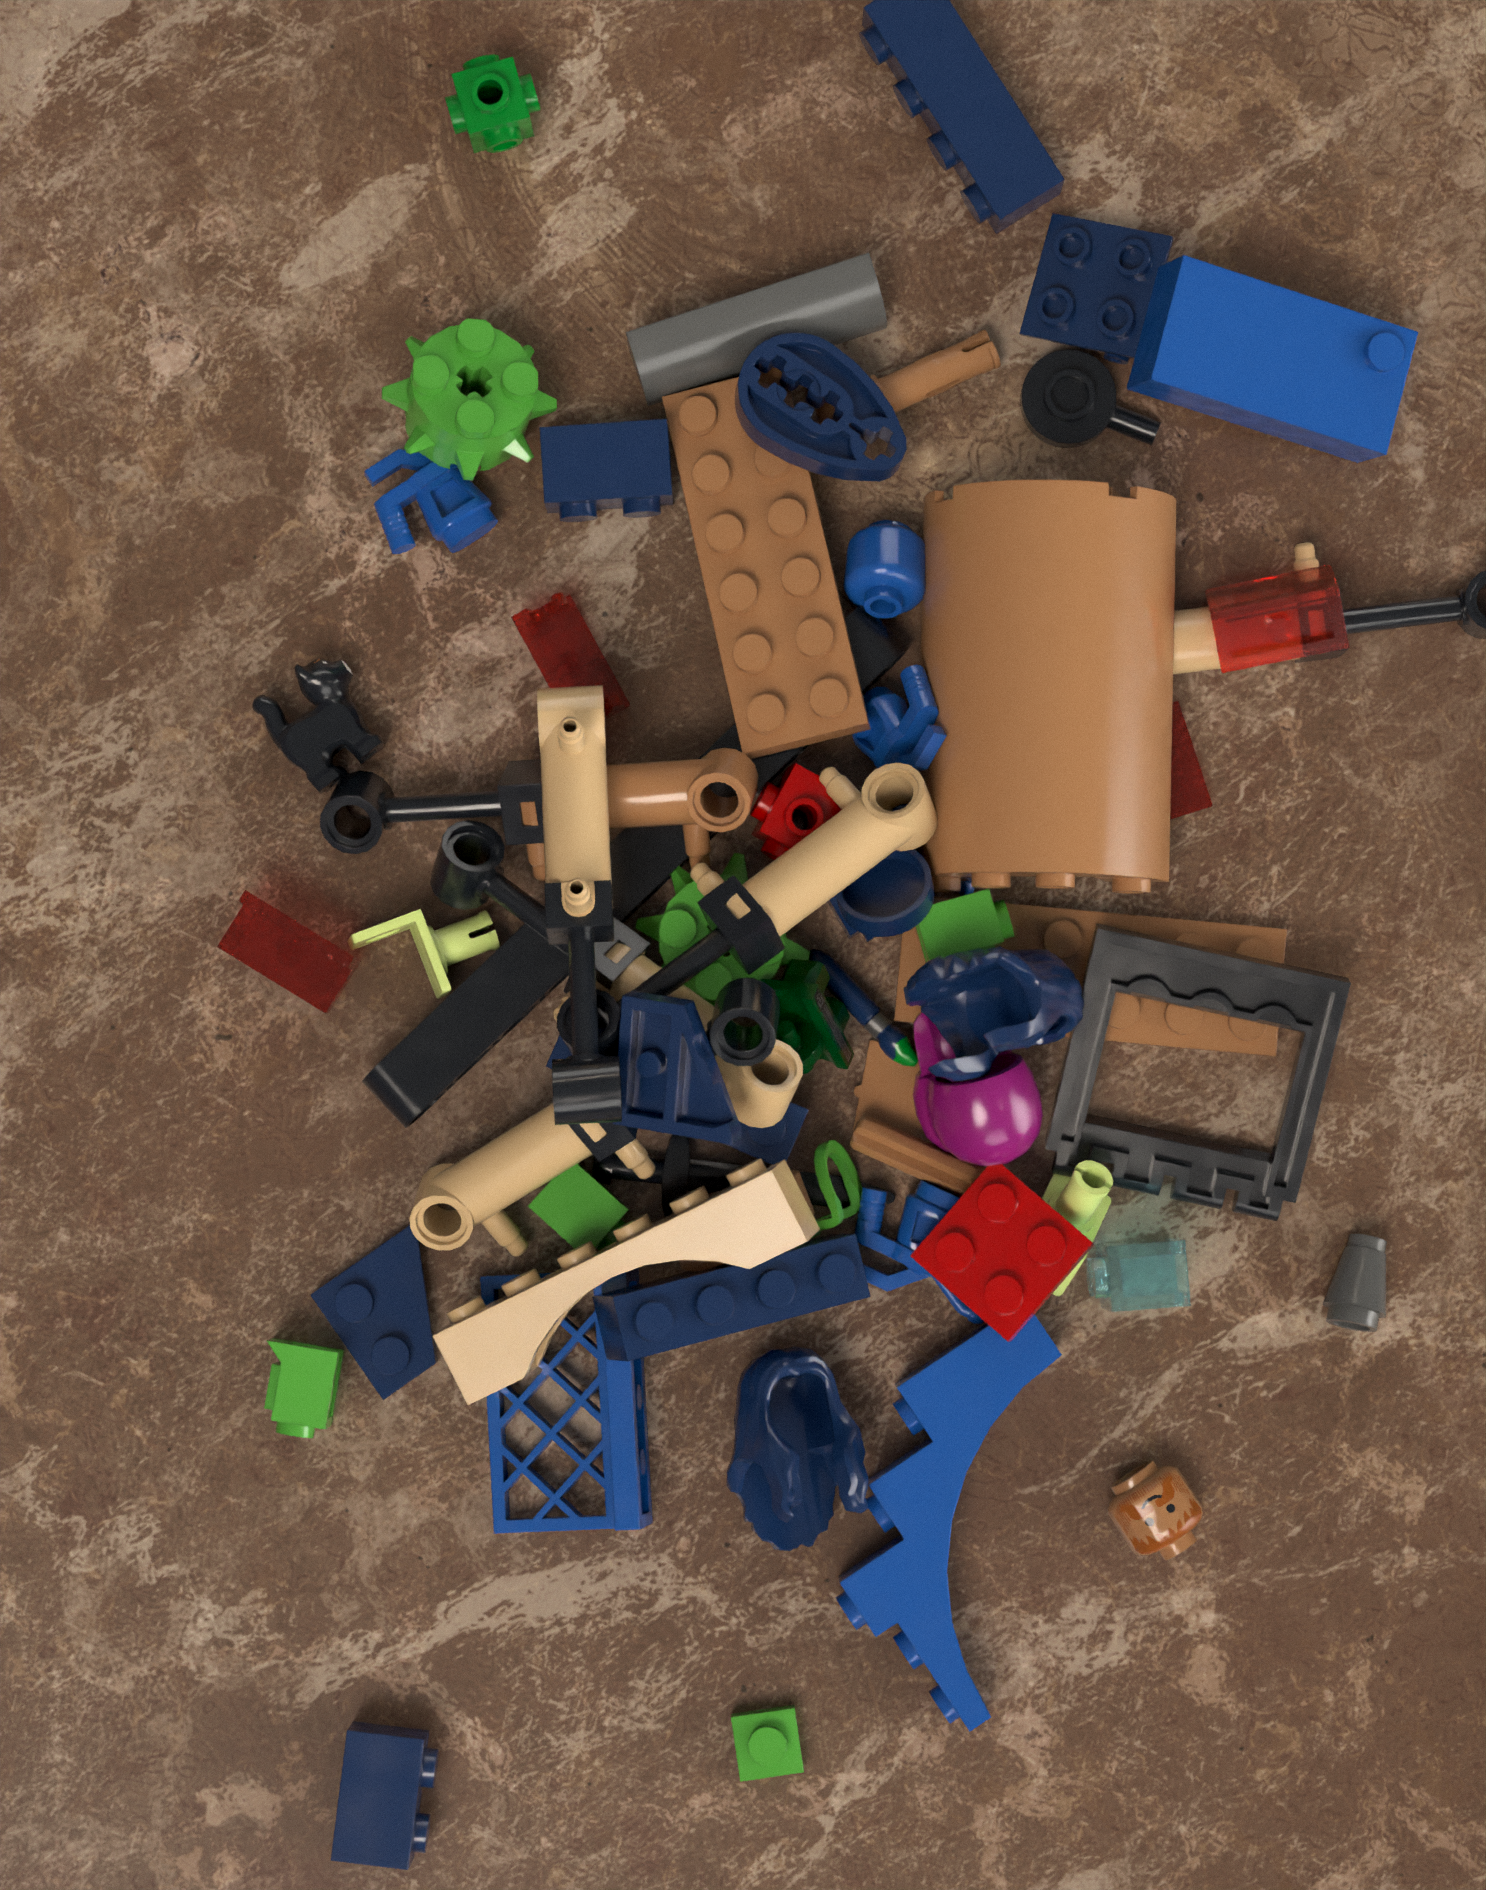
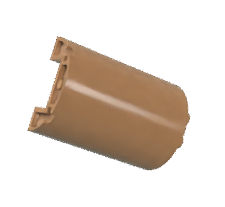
[915,480,1176,894]

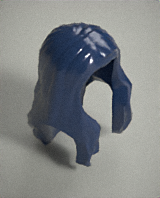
[903,946,1085,1082]
[726,1346,868,1551]

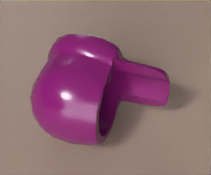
[912,1012,1043,1166]

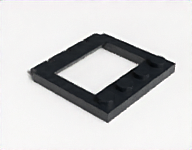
[1045,923,1351,1221]

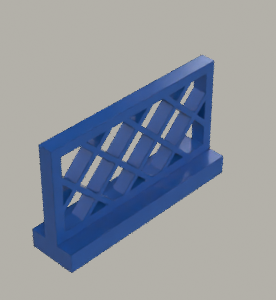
[480,1268,653,1534]

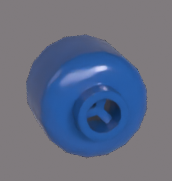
[843,520,926,619]

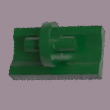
[760,959,854,1074]

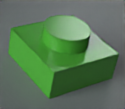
[731,1705,804,1782]

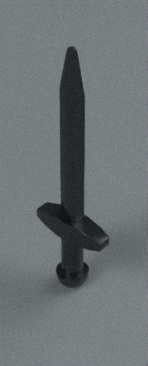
[592,1134,895,1218]

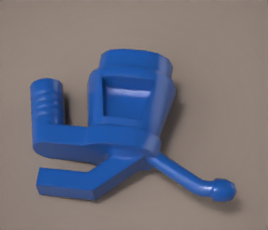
[364,449,498,554]
[852,665,947,771]
[854,1180,984,1324]

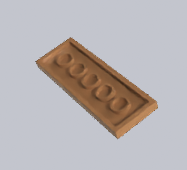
[662,368,871,759]
[893,897,1287,1057]

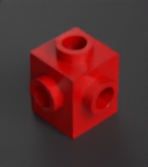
[750,763,842,860]

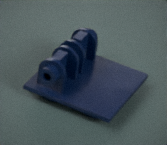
[1019,213,1174,364]

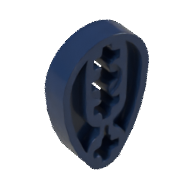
[735,333,907,482]

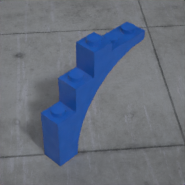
[835,1314,1062,1731]

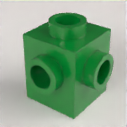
[445,54,541,153]

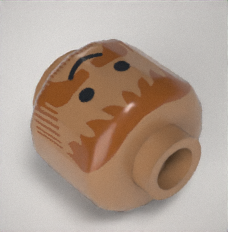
[1107,1460,1203,1560]

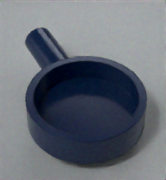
[836,804,935,937]

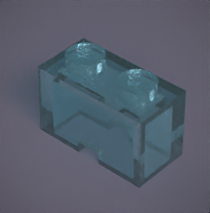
[1086,1238,1191,1312]

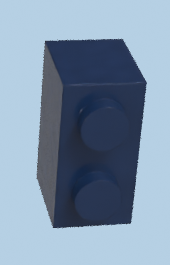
[539,419,673,522]
[331,1721,439,1870]

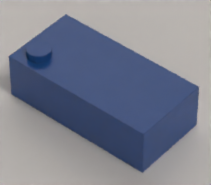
[1126,255,1418,463]

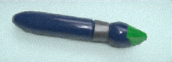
[809,949,918,1067]

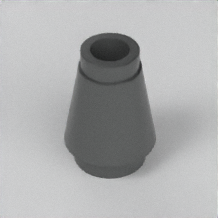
[1323,1234,1387,1332]

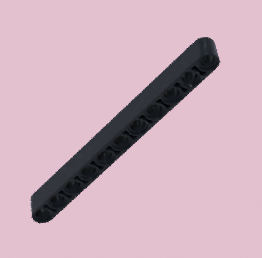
[362,605,908,1128]

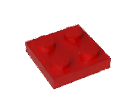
[910,1164,1095,1342]

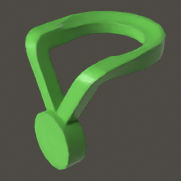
[810,1140,862,1239]

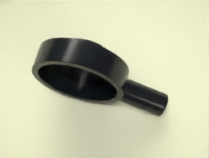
[1020,350,1161,448]

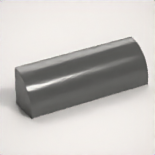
[626,253,887,406]

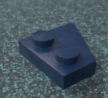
[613,991,742,1145]
[311,1225,438,1400]

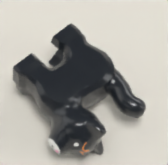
[252,659,385,794]

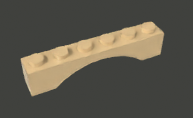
[433,1158,820,1405]

